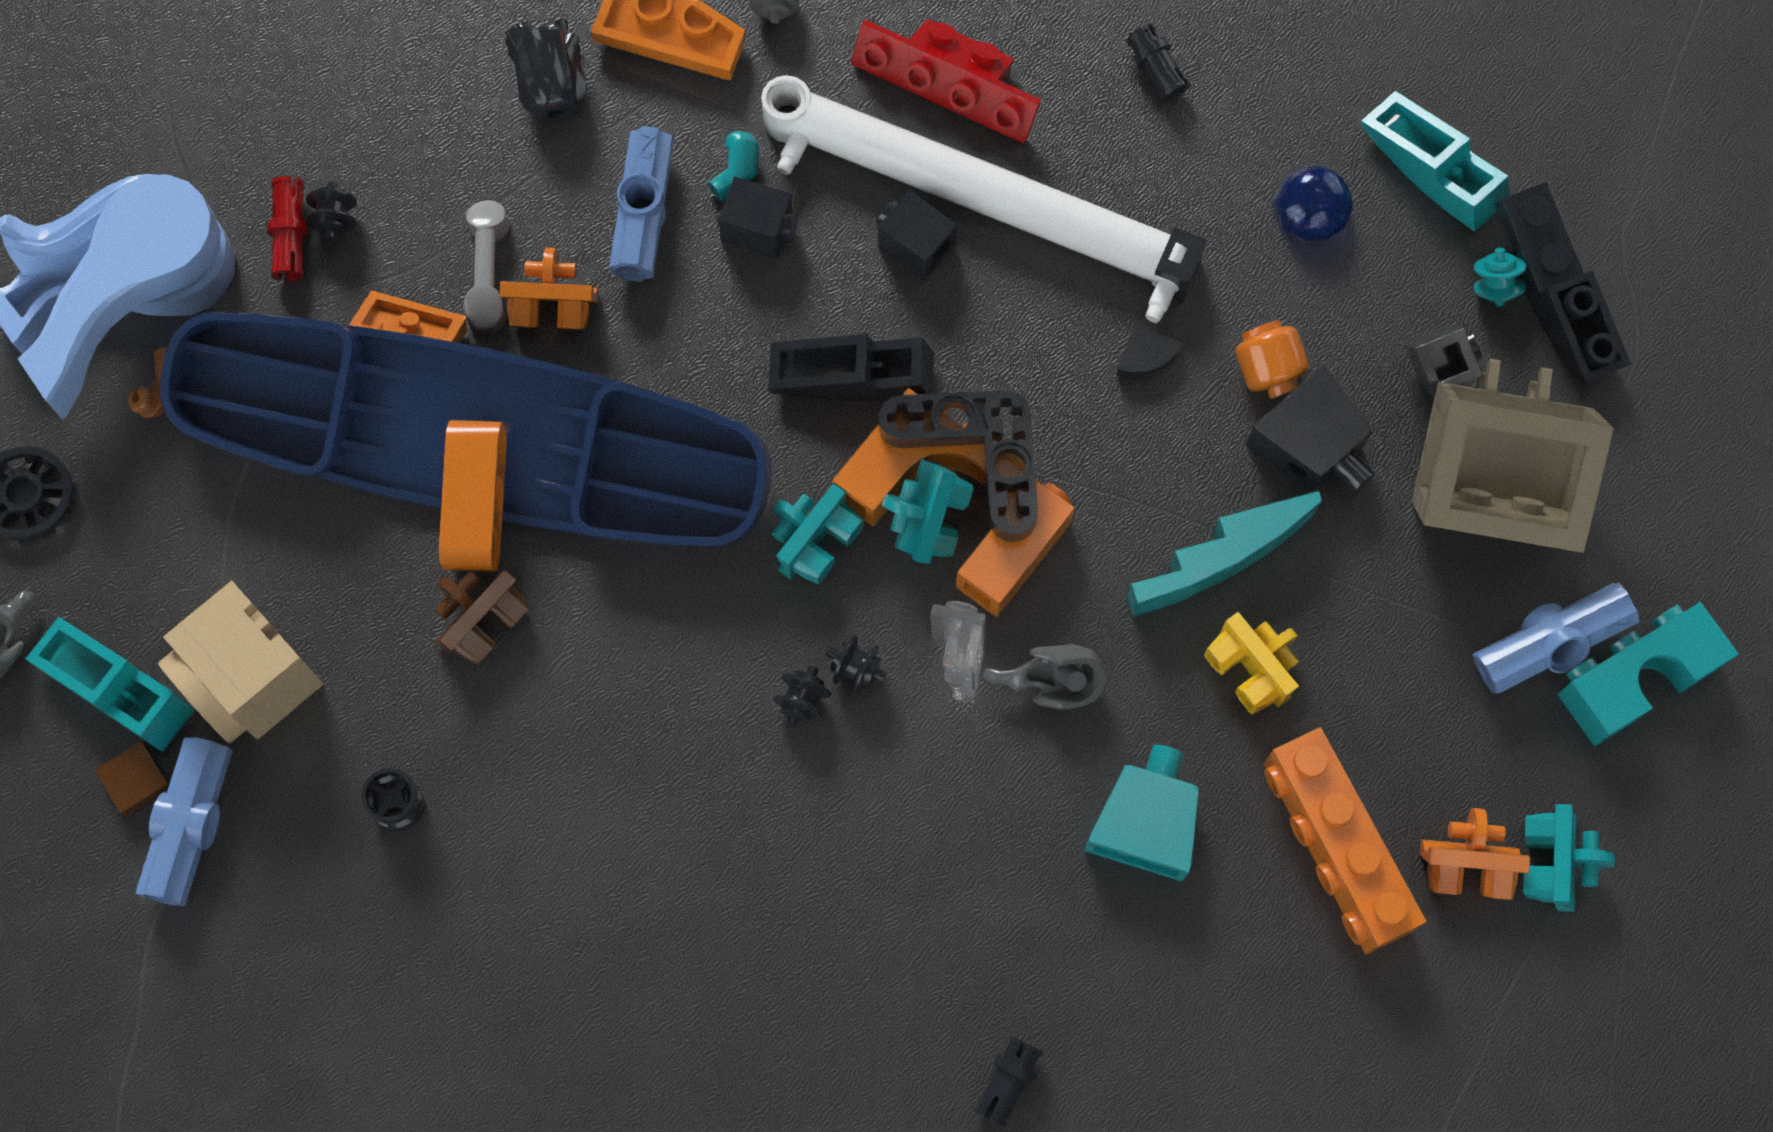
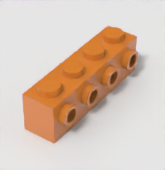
[1263,727,1427,955]

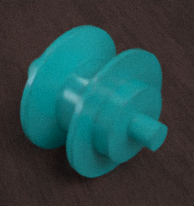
[1474,248,1526,307]

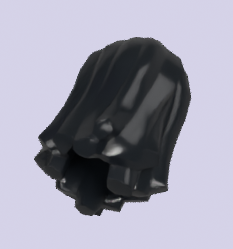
[505,18,586,122]

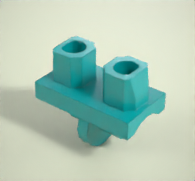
[882,459,974,564]
[772,483,864,585]
[1523,804,1615,912]

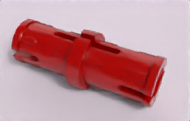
[267,176,308,282]

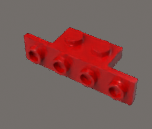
[851,19,1041,143]

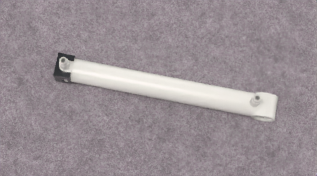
[761,75,1207,323]

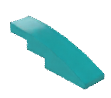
[1126,491,1322,618]

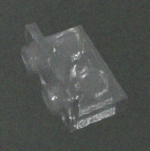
[930,601,986,703]

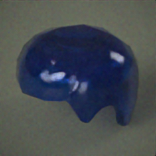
[1273,165,1353,242]

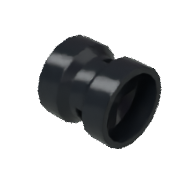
[361,768,425,831]

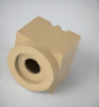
[158,580,324,744]

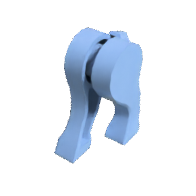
[0,174,236,420]

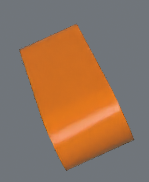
[439,420,507,573]

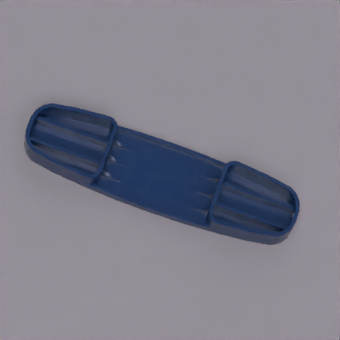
[160,312,772,546]

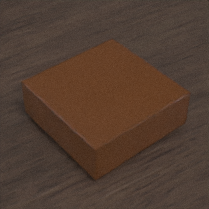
[94,740,170,817]

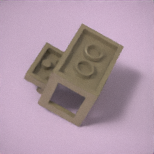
[1412,359,1614,553]

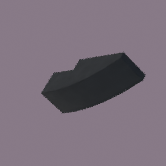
[768,334,934,402]

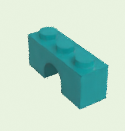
[1557,602,1739,747]

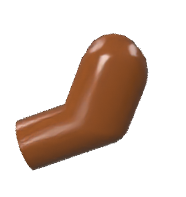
[128,347,168,418]

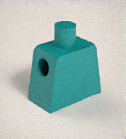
[1084,745,1198,882]

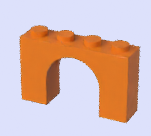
[832,388,1075,618]

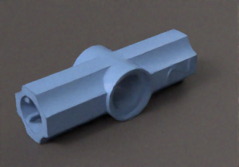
[609,126,674,282]
[1473,583,1639,694]
[135,737,233,906]

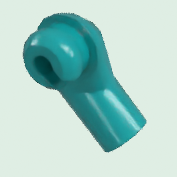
[708,131,759,203]

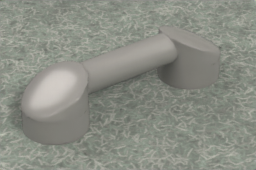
[463,200,509,335]

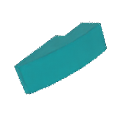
[1361,91,1509,232]
[26,617,195,752]

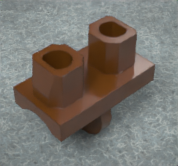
[434,570,530,665]

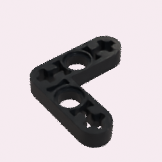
[879,390,1038,542]

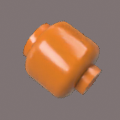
[1235,320,1310,399]

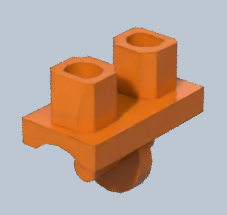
[500,247,599,330]
[1419,808,1530,900]

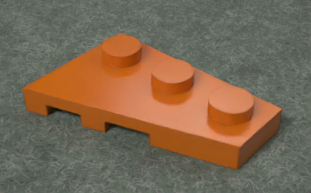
[591,0,746,81]

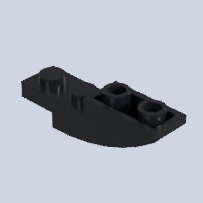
[1495,182,1631,384]

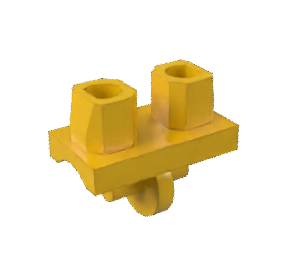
[1204,612,1299,714]

